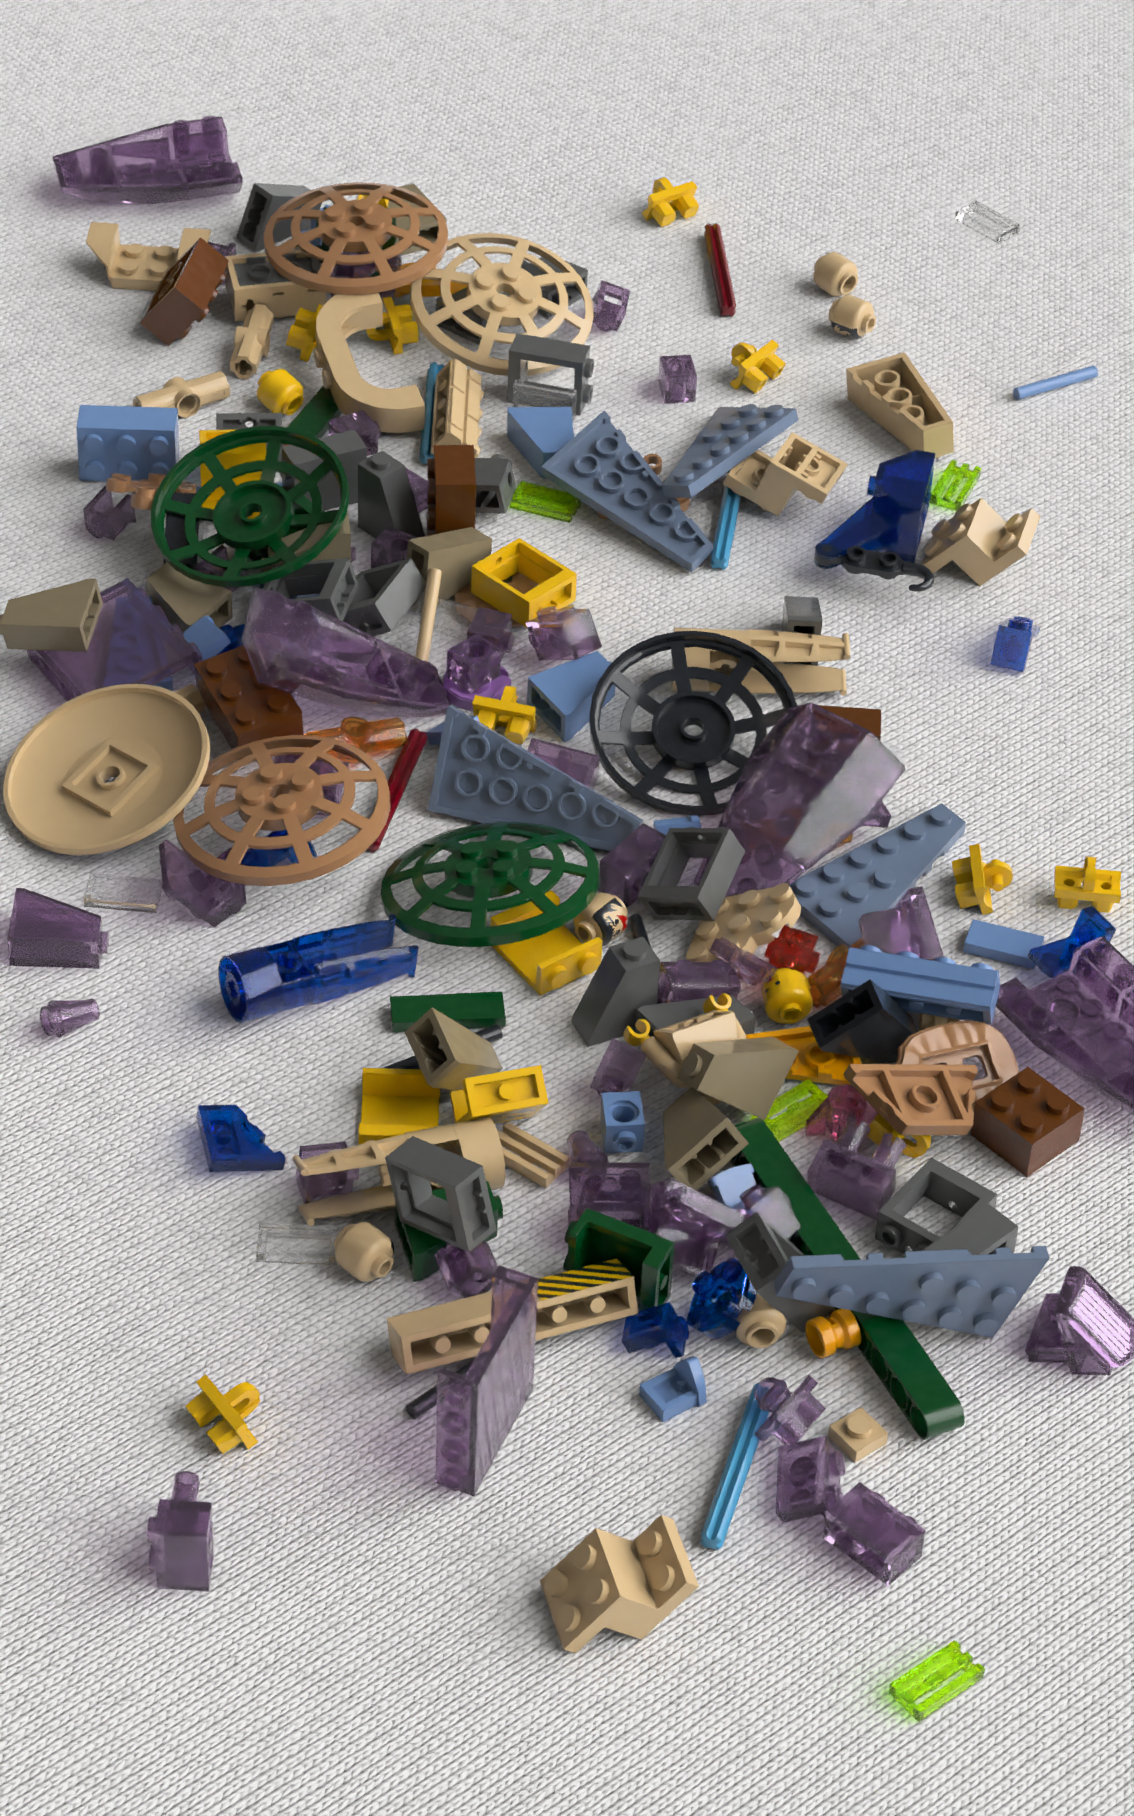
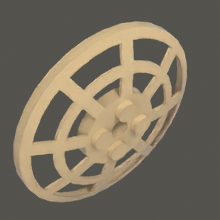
[410,233,594,376]

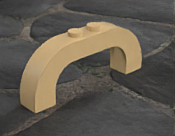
[314,293,425,433]

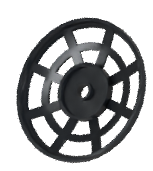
[589,631,800,816]

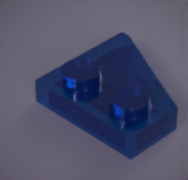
[196,1105,286,1172]

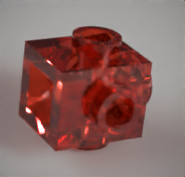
[764,925,821,979]

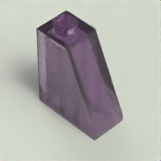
[7,888,109,969]

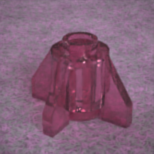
[805,1084,878,1159]

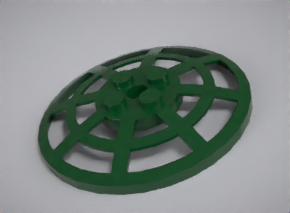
[151,426,350,587]
[380,822,600,947]

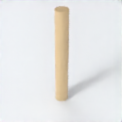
[414,568,442,667]

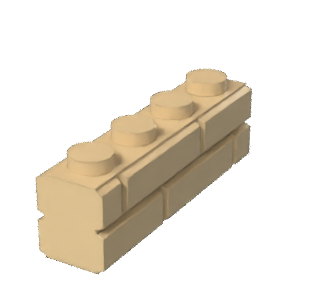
[431,358,484,458]

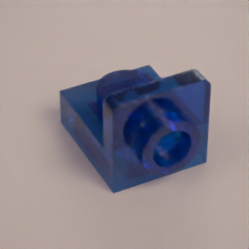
[622,1302,690,1358]

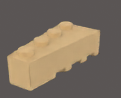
[846,352,954,461]

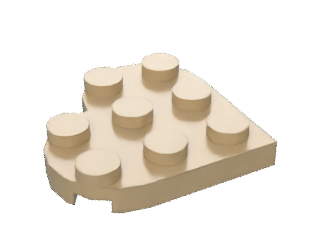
[685,883,801,978]

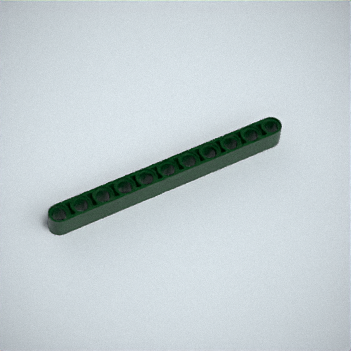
[730,1117,965,1440]

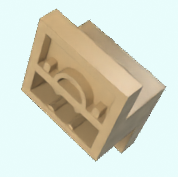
[723,432,848,517]
[921,498,1040,586]
[540,1515,699,1653]

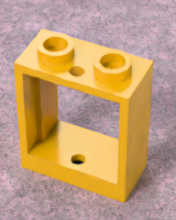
[471,538,577,629]

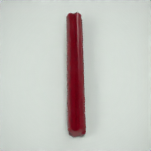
[704,223,736,317]
[368,728,428,852]

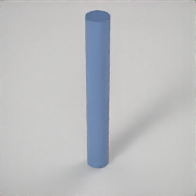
[1013,365,1098,400]

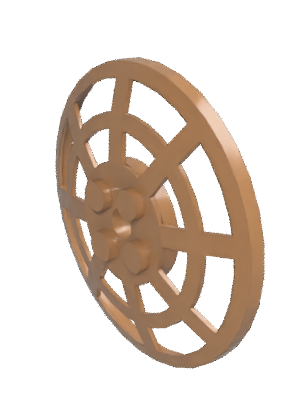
[264,182,448,295]
[173,735,390,886]

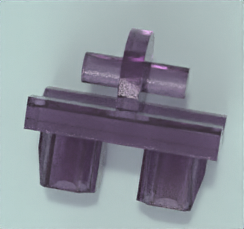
[755,1375,826,1450]

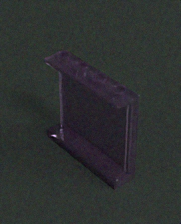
[27,578,202,701]
[435,1265,538,1496]

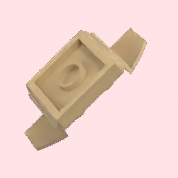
[86,222,211,291]

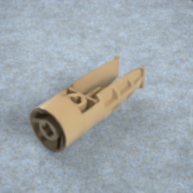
[672,627,850,696]
[292,1117,505,1226]

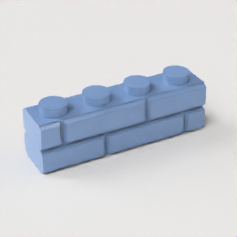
[841,945,1000,1025]

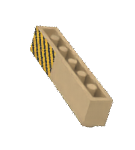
[386,1258,638,1375]

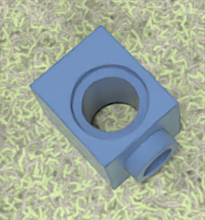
[600,1091,645,1153]

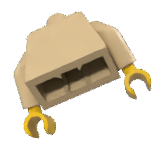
[623,993,746,1105]

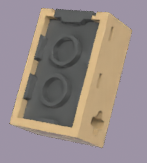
[225,249,326,321]

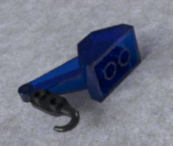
[814,450,936,592]

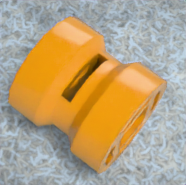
[805,1308,861,1359]

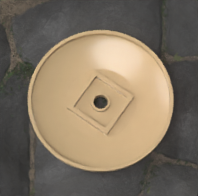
[3,684,210,855]

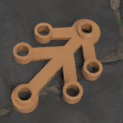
[106,473,197,510]

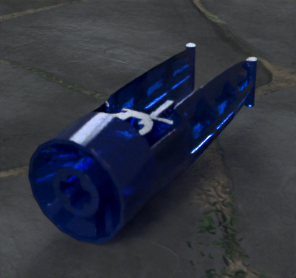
[218,914,419,1023]

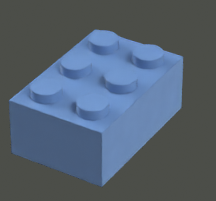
[76,405,180,482]

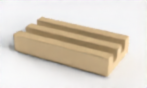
[497,1122,570,1189]

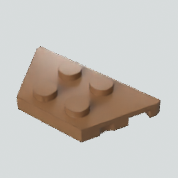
[843,1064,978,1135]

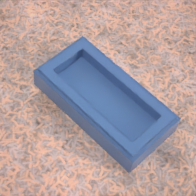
[963,919,1044,969]

